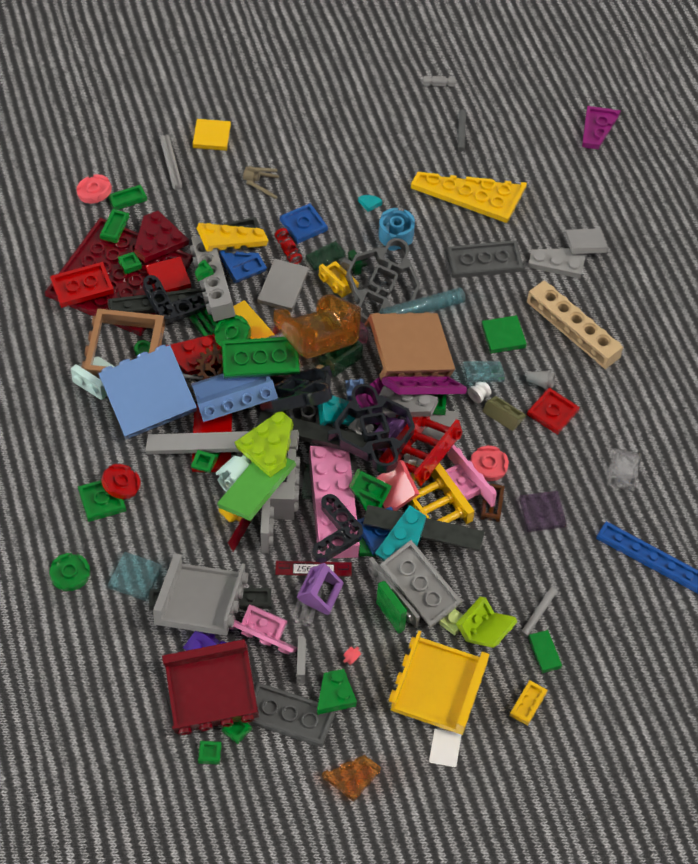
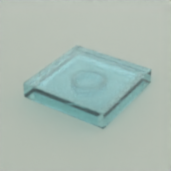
[463,361,505,382]
[108,552,162,601]

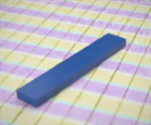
[596,521,698,594]

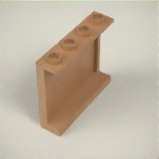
[364,312,455,381]

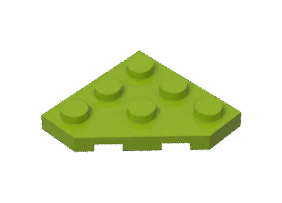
[234,411,294,477]

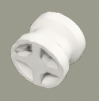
[467,380,491,403]

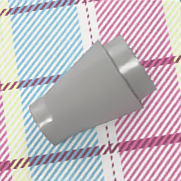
[527,371,555,389]

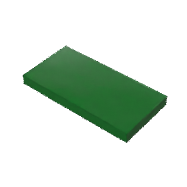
[221,336,300,379]

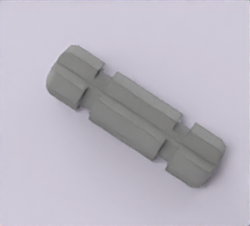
[423,76,456,87]

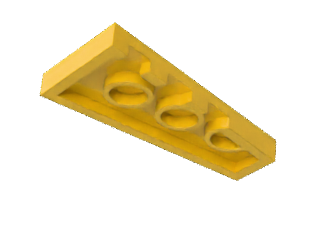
[196,223,269,252]

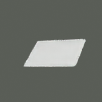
[429,729,461,767]

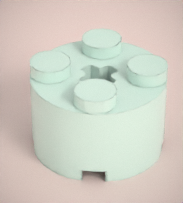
[216,455,251,492]

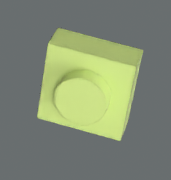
[439,609,463,635]

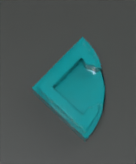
[358,195,383,212]

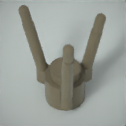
[243,166,279,199]

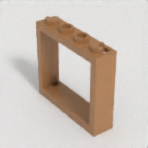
[81,309,165,379]

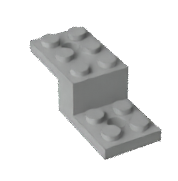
[261,449,300,553]

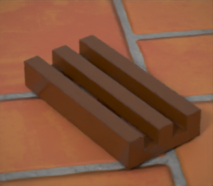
[480,483,505,522]

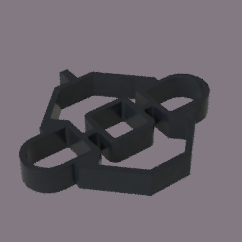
[259,365,333,413]
[327,384,415,473]

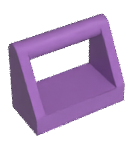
[297,563,344,615]

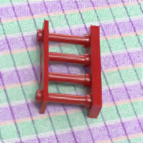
[379,416,462,487]

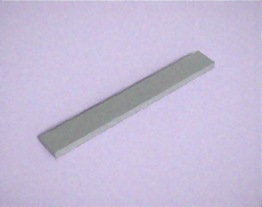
[145,430,299,454]

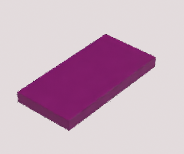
[382,376,467,395]

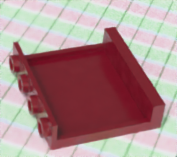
[162,639,259,735]

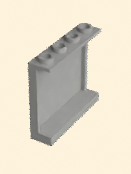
[153,553,248,636]

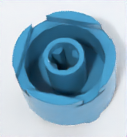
[378,208,415,251]

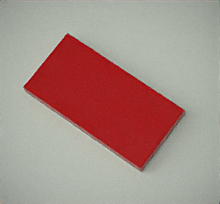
[192,404,232,472]

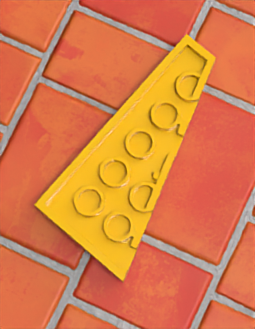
[411,172,527,223]

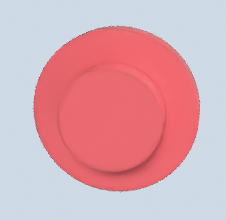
[343,646,362,666]

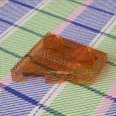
[322,755,381,802]

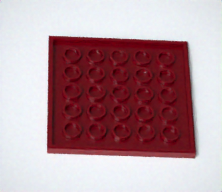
[45,218,194,336]

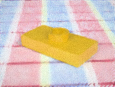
[509,680,548,726]

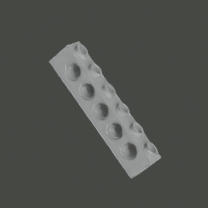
[190,236,235,321]

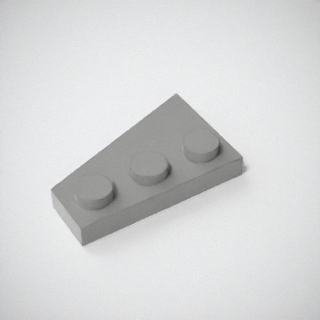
[528,248,586,279]
[374,385,438,418]

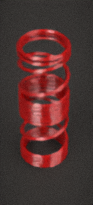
[274,228,303,264]

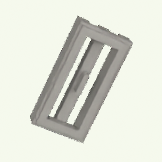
[297,637,306,684]

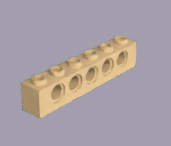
[527,280,623,369]

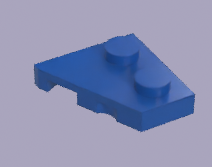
[219,250,267,284]

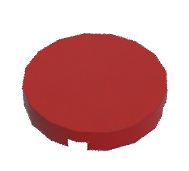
[101,464,141,499]

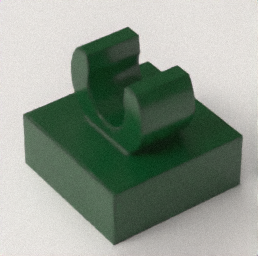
[348,249,368,276]

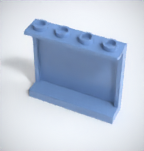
[99,345,197,440]
[192,374,278,422]

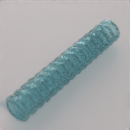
[379,287,465,314]

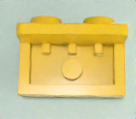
[319,261,359,298]

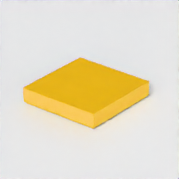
[193,119,231,151]

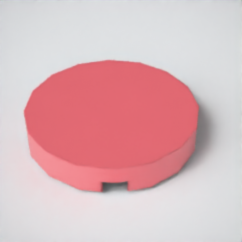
[76,174,112,204]
[471,445,509,481]

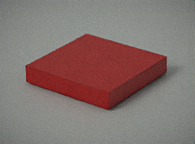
[146,257,191,292]
[527,388,580,435]

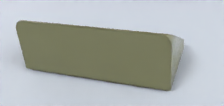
[483,396,526,431]

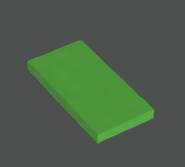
[217,458,296,521]

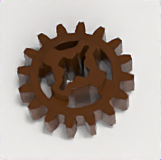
[195,346,223,380]

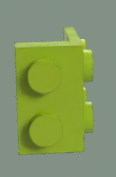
[456,596,517,648]

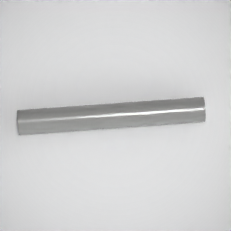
[520,587,557,637]

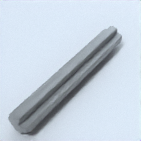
[160,134,182,190]

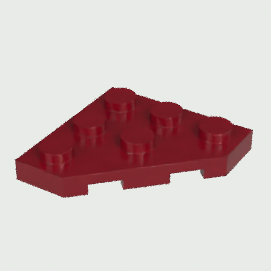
[134,210,189,263]

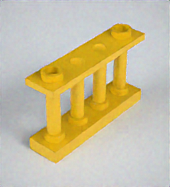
[407,463,475,524]

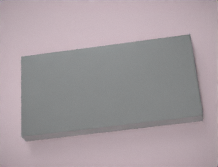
[379,540,462,628]

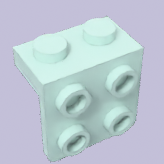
[71,357,115,400]

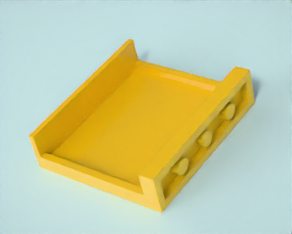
[388,630,490,735]

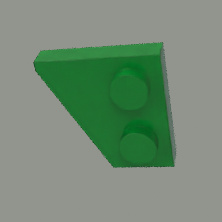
[349,469,392,511]

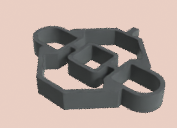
[341,238,420,324]

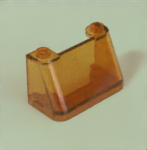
[274,294,361,358]

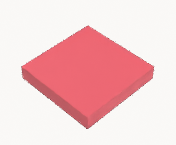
[376,460,419,511]

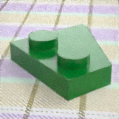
[317,669,357,715]

